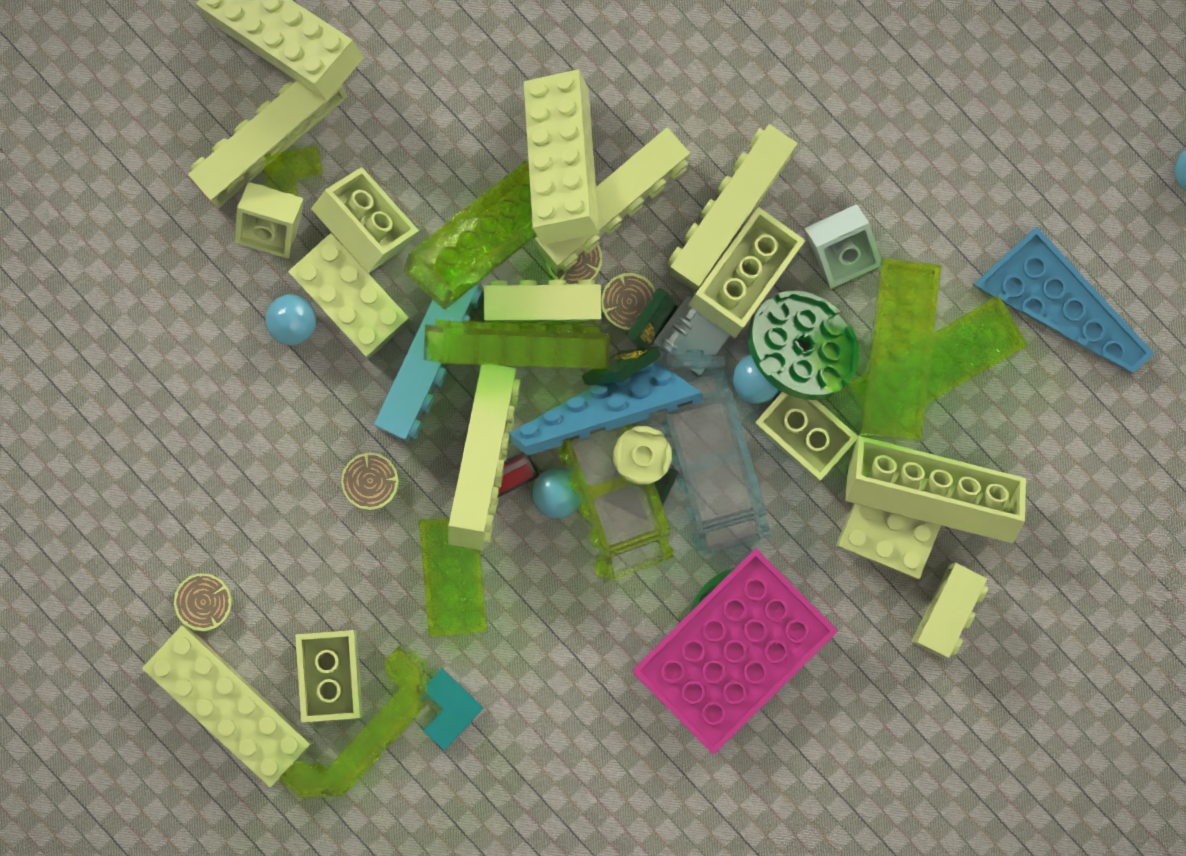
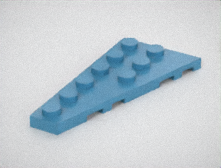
[972,227,1155,374]
[509,361,703,455]

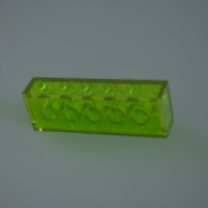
[403,160,537,310]
[859,258,942,443]
[845,295,1028,435]
[423,319,610,369]

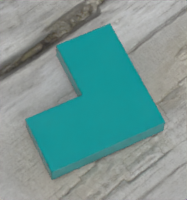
[422,668,484,751]

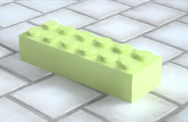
[196,0,364,101]
[524,69,599,245]
[188,81,348,209]
[668,124,798,292]
[534,127,690,274]
[448,362,521,551]
[845,436,1026,543]
[142,625,313,788]

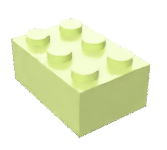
[311,167,419,273]
[753,392,858,482]
[835,503,941,580]
[911,563,989,658]
[295,630,363,723]

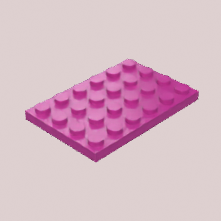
[632,548,838,755]

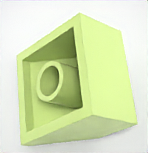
[234,182,303,259]

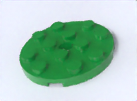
[748,291,859,400]

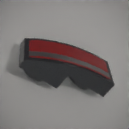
[498,452,539,497]

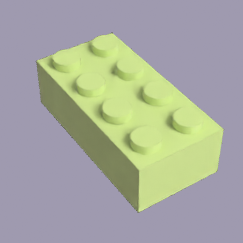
[688,207,805,338]
[288,233,411,360]
[484,280,601,327]

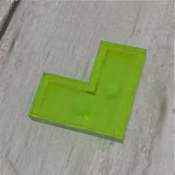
[263,145,324,197]

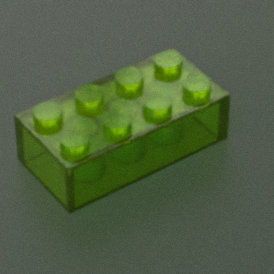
[419,518,488,637]

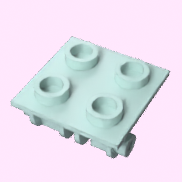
[654,296,730,376]

